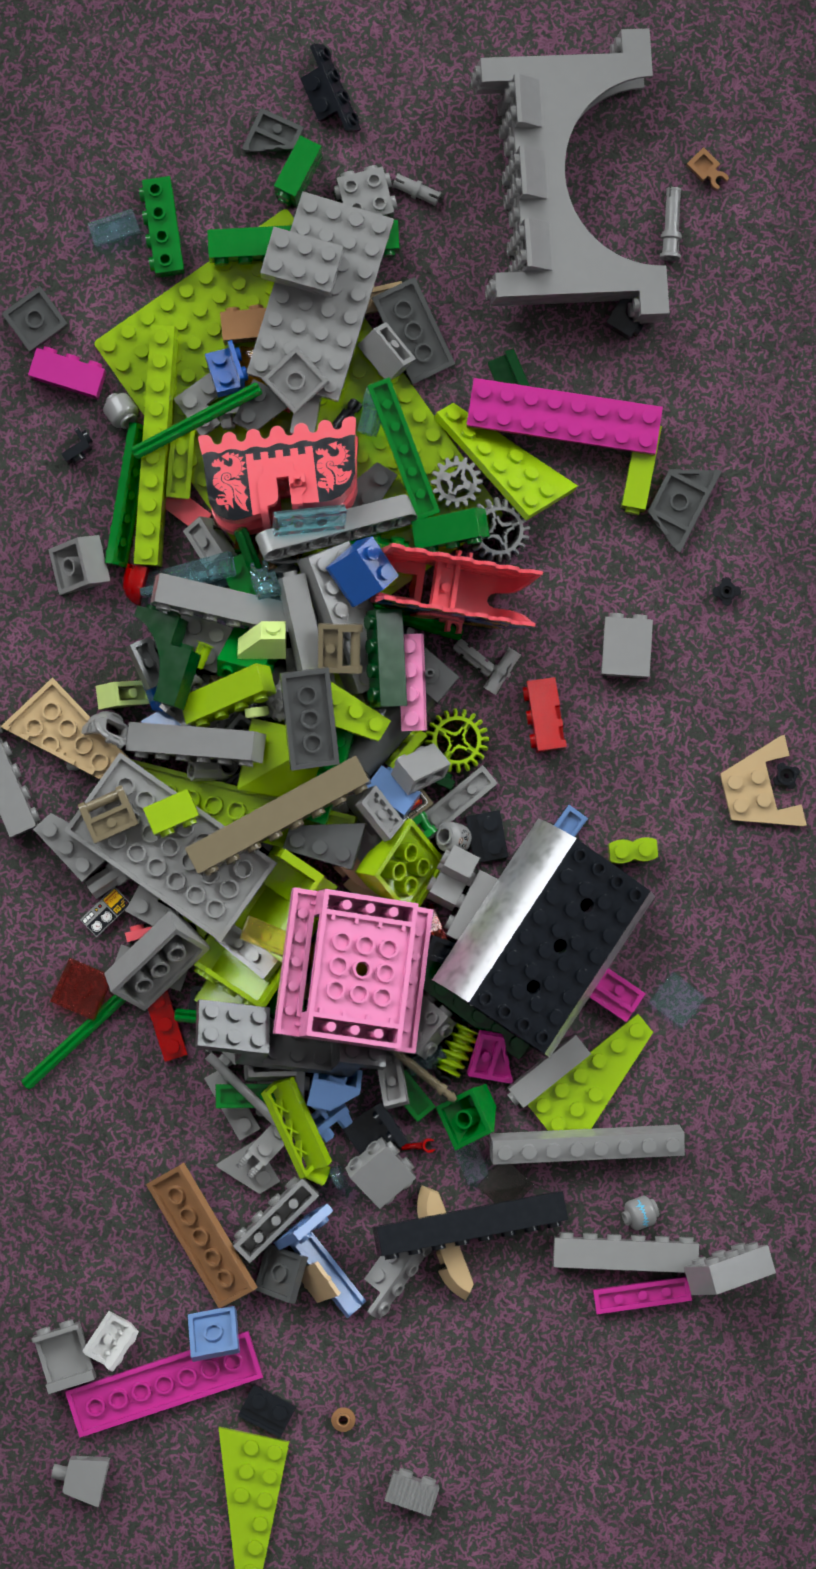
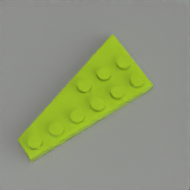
[434,403,578,521]
[528,1014,653,1131]
[219,1427,289,1569]

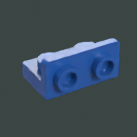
[205,340,248,398]

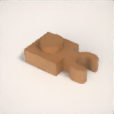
[686,147,729,191]

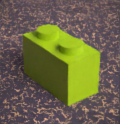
[143,789,200,838]

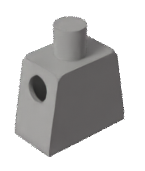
[51,1456,110,1507]

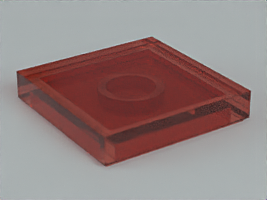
[50,958,109,1020]

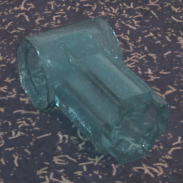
[357,387,381,437]

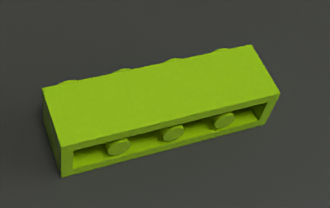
[182,663,276,728]

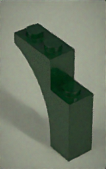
[134,604,201,710]

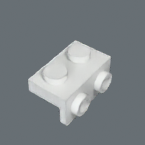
[83,1311,139,1372]

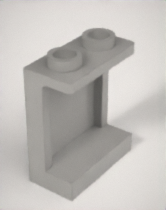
[600,613,653,678]
[32,1319,97,1394]

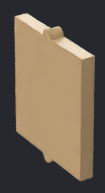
[302,1261,341,1303]

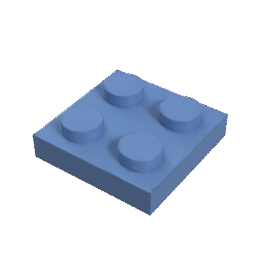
[188,1306,240,1362]

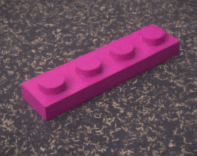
[593,1276,692,1314]

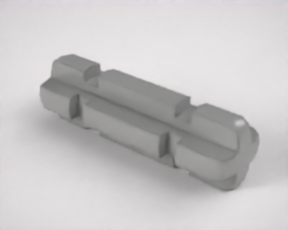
[453,639,495,677]

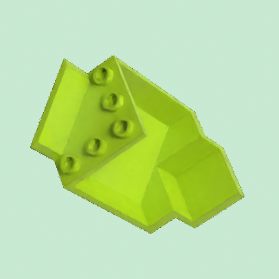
[193,846,338,1007]

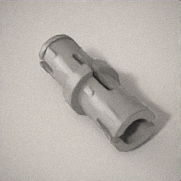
[392,173,441,206]
[483,647,521,695]

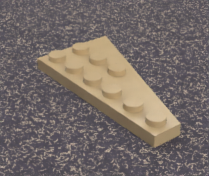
[1,677,131,779]

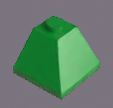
[436,1084,496,1151]

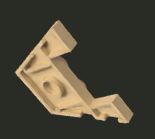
[720,735,807,826]

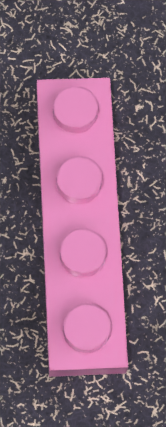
[400,633,427,731]

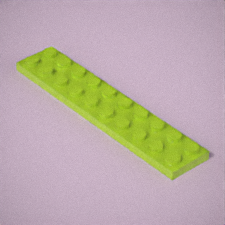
[131,759,358,848]

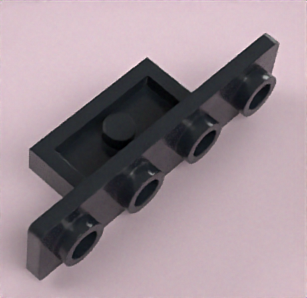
[300,43,361,132]

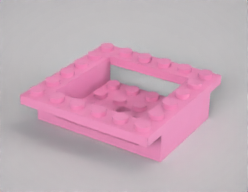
[273,888,433,1054]

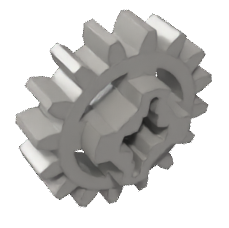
[431,456,483,509]

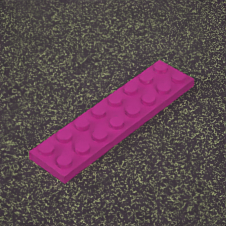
[467,378,663,455]
[65,1330,263,1437]

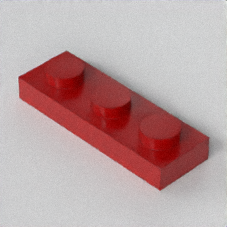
[148,989,188,1062]

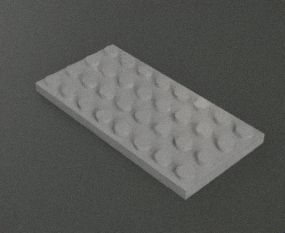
[247,191,394,402]
[64,753,277,942]

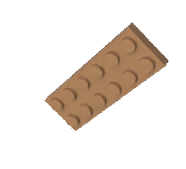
[146,1163,258,1308]

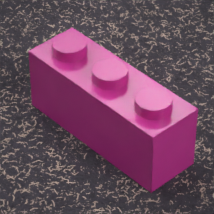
[28,346,107,399]

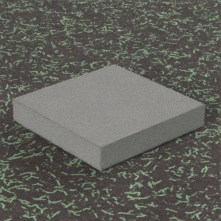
[262,346,330,415]

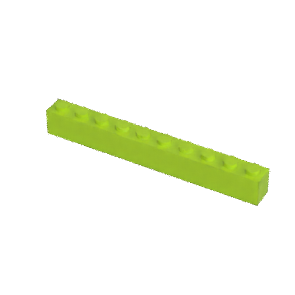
[134,324,179,567]

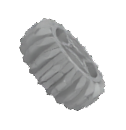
[472,497,530,562]

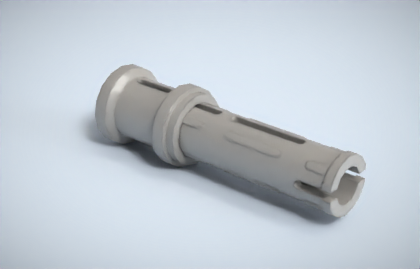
[660,187,682,261]

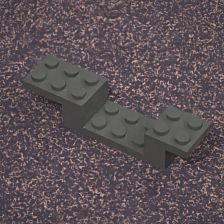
[195,999,386,1077]

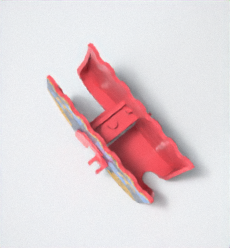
[369,543,543,634]

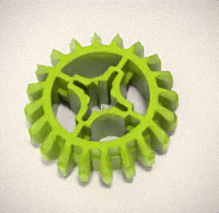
[425,709,489,773]

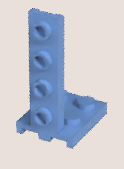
[273,1203,366,1318]

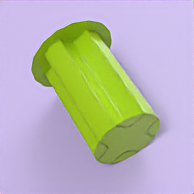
[195,641,214,669]

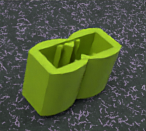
[607,837,658,864]

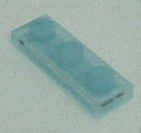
[272,504,347,536]

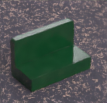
[488,348,530,386]

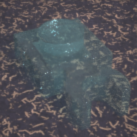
[250,560,281,600]

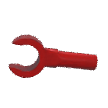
[401,1138,435,1153]

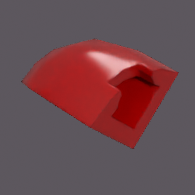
[123,563,150,606]

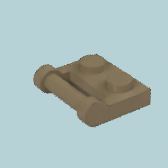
[318,623,363,674]
[78,785,139,844]

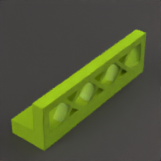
[261,1076,332,1179]

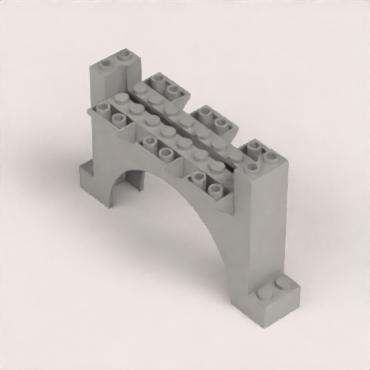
[471,28,670,324]

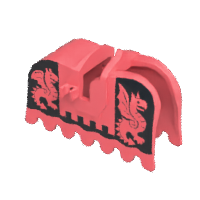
[198,416,358,535]

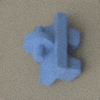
[311,1103,353,1143]

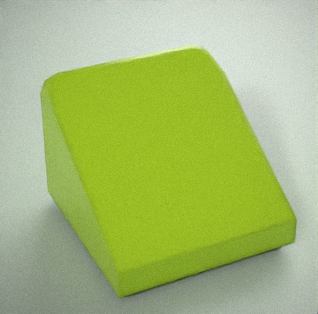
[306,1166,331,1186]

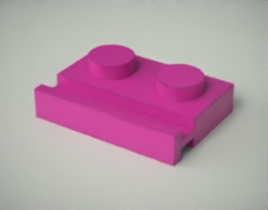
[590,968,646,1022]

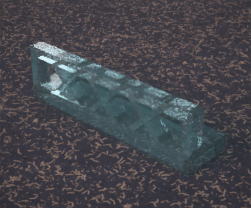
[140,551,236,597]

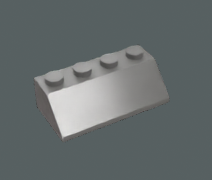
[104,910,210,1011]

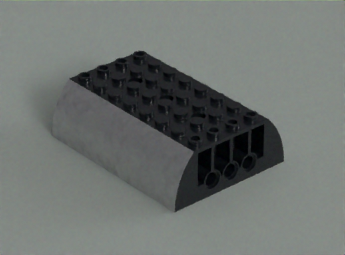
[432,819,655,1058]

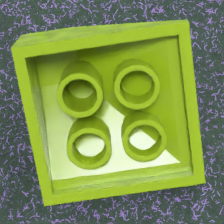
[237,718,319,797]
[355,818,442,907]

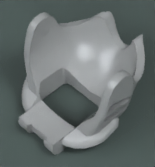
[81,711,128,749]

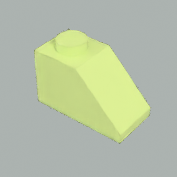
[237,621,286,659]
[96,681,150,710]

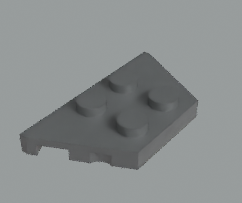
[647,469,722,553]

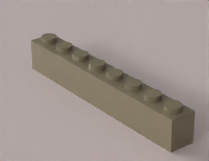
[185,756,371,877]

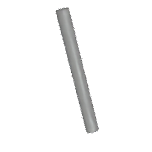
[205,1052,275,1126]

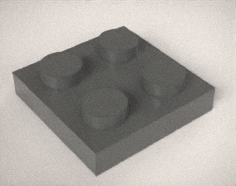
[1,286,69,353]
[255,1244,308,1304]

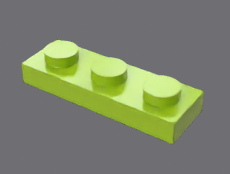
[165,425,195,500]

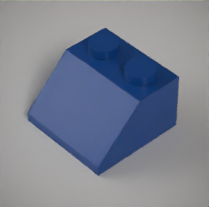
[326,536,399,607]

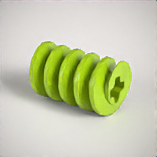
[437,1023,478,1078]

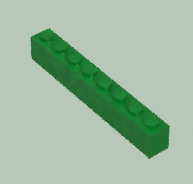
[207,220,399,266]

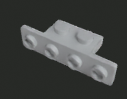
[364,1247,432,1319]

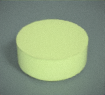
[244,706,269,718]

